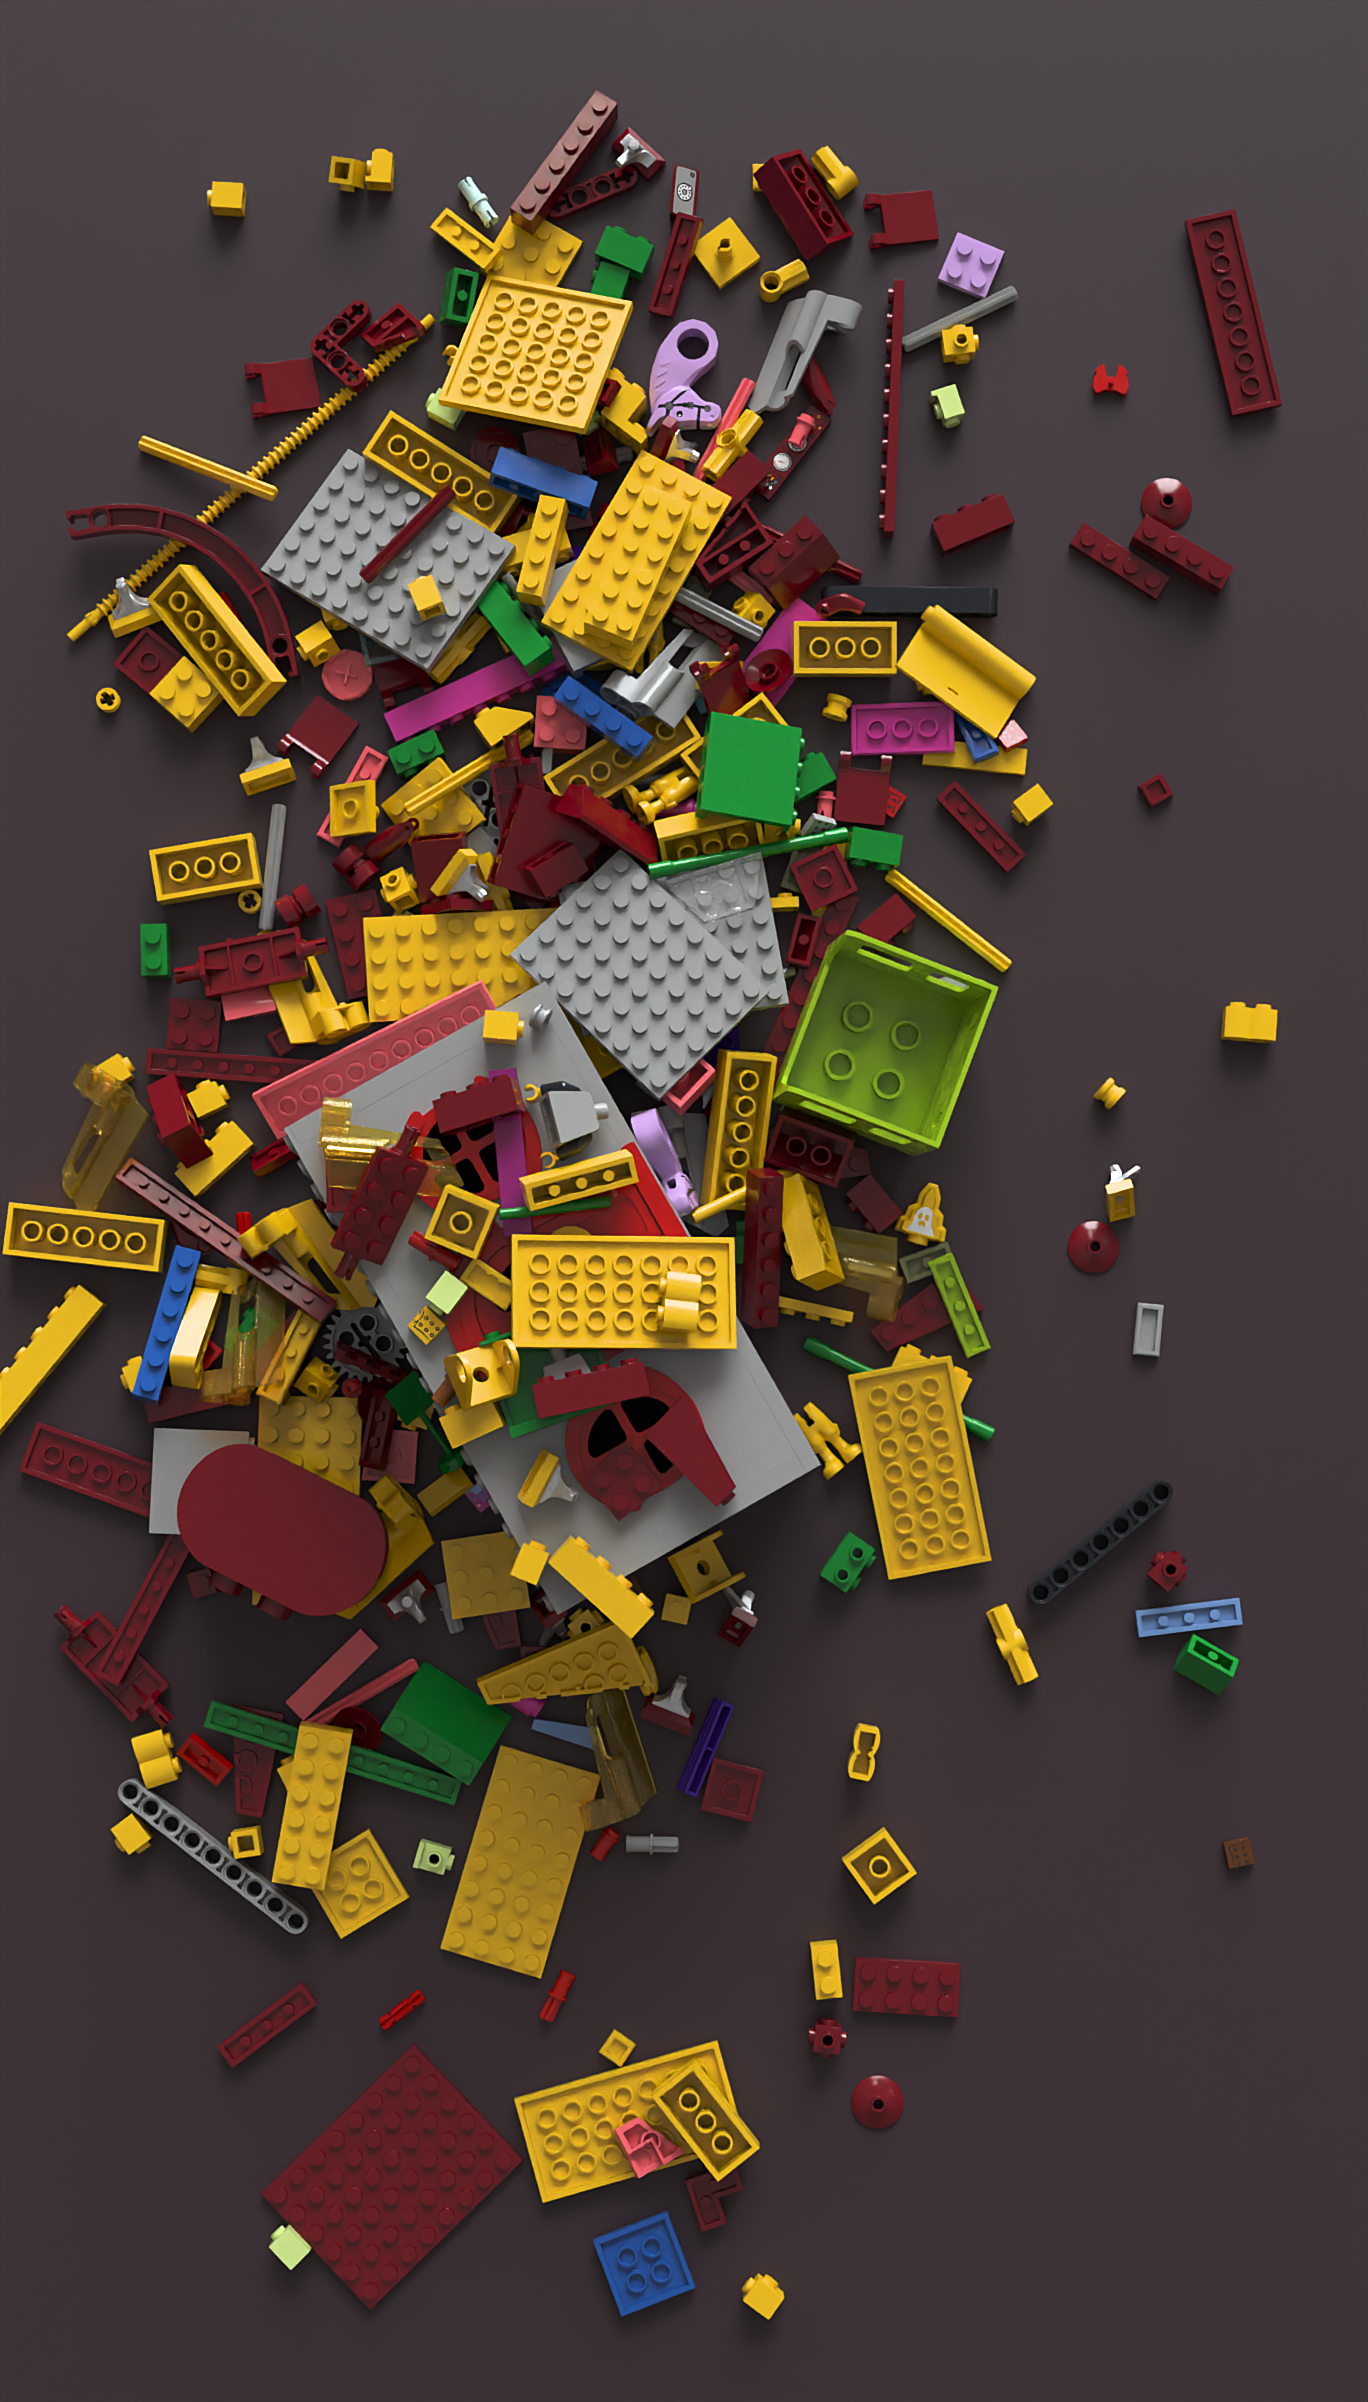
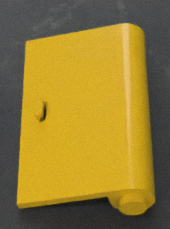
[895,605,1036,739]

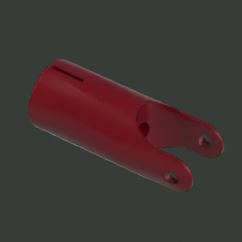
[795,356,836,416]
[364,818,420,863]

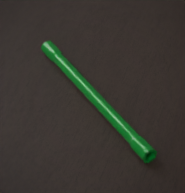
[646,827,849,880]
[802,1335,995,1442]

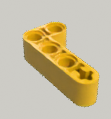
[169,1286,222,1390]

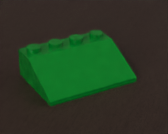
[380,1661,512,1786]

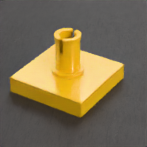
[693,217,760,290]
[330,780,380,838]

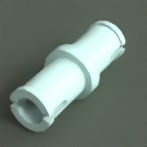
[457,177,499,228]

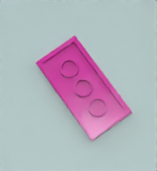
[743,598,829,708]
[851,701,955,757]

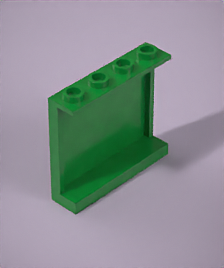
[695,712,805,834]
[479,1326,618,1439]

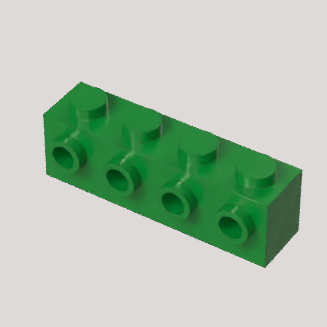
[476,579,555,677]

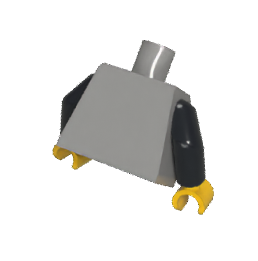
[524,1081,609,1169]

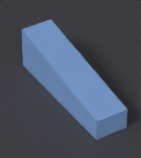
[531,1718,600,1749]

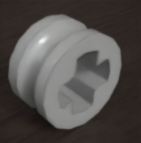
[529,1004,553,1032]

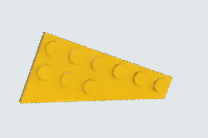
[477,1621,653,1705]

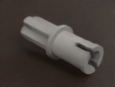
[434,1582,464,1634]
[626,1834,679,1855]

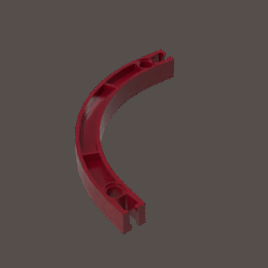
[65,504,300,679]

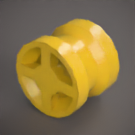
[822,693,852,722]
[1093,1077,1126,1110]

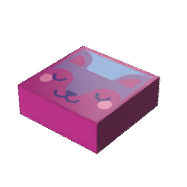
[464,1482,492,1513]

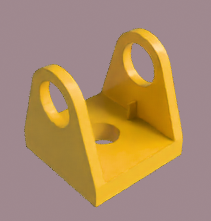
[443,1339,520,1412]
[668,1530,746,1604]

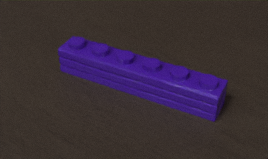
[677,1697,735,1797]

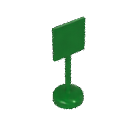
[384,1370,465,1474]

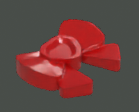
[1092,364,1129,397]

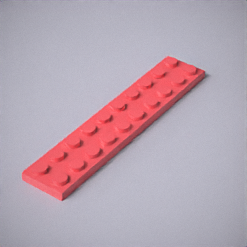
[252,979,497,1140]

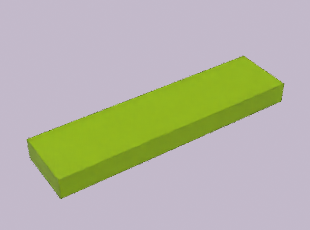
[927,1252,991,1358]

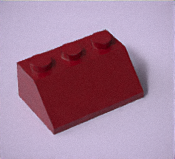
[749,515,840,611]
[763,1106,857,1188]

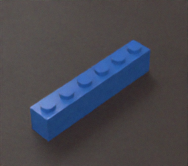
[132,1245,201,1406]

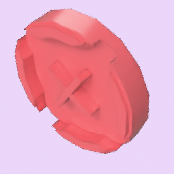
[322,649,373,701]

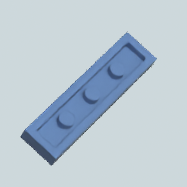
[1134,1598,1243,1637]

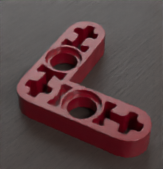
[310,300,372,392]

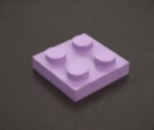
[938,233,1005,300]

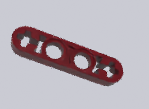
[547,165,638,221]

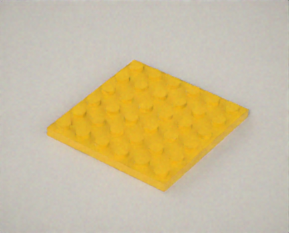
[438,274,633,434]

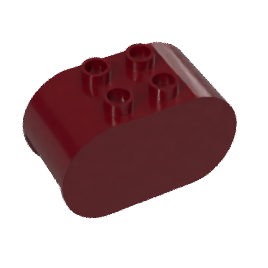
[177,1444,389,1621]

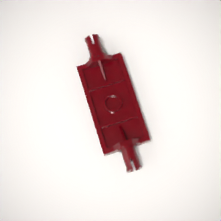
[489,734,546,836]
[174,927,330,999]
[330,1124,430,1281]
[53,1604,174,1729]

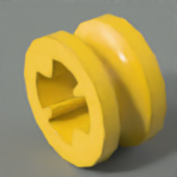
[96,688,121,713]
[238,889,262,914]

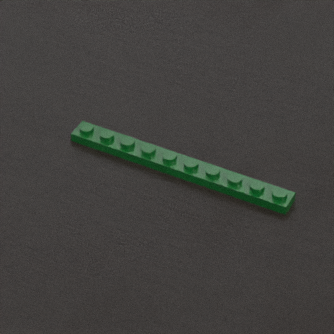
[204,1700,462,1805]

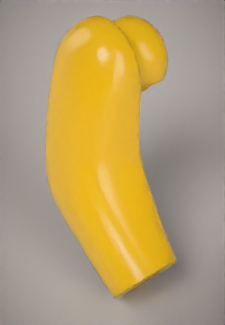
[636,1646,659,1696]

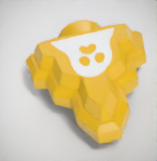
[894,1183,946,1247]

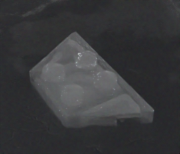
[665,852,762,924]

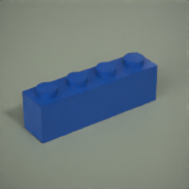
[488,446,598,520]
[553,676,653,763]

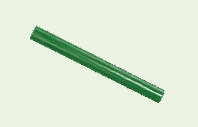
[499,1196,611,1221]

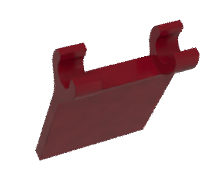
[863,190,939,250]
[244,357,321,419]
[689,641,752,715]
[365,643,434,712]
[276,694,359,780]
[833,751,892,827]

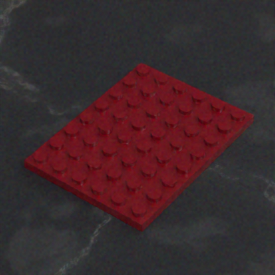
[261,2044,523,2309]

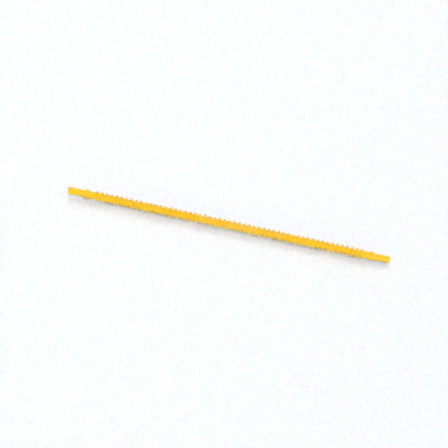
[67,314,436,642]

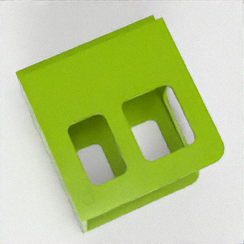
[772,930,999,1156]

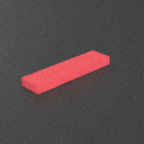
[317,746,389,848]
[285,1628,379,1721]

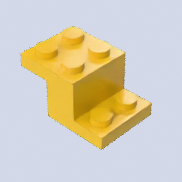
[600,367,648,455]

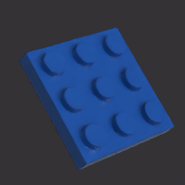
[593,2210,696,2317]

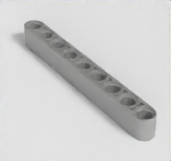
[118,1778,310,1934]

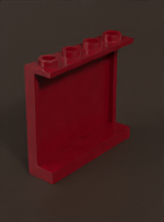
[487,782,602,905]

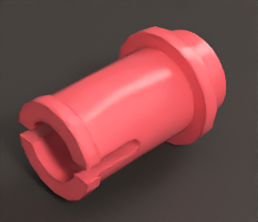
[788,413,815,449]
[816,791,836,818]

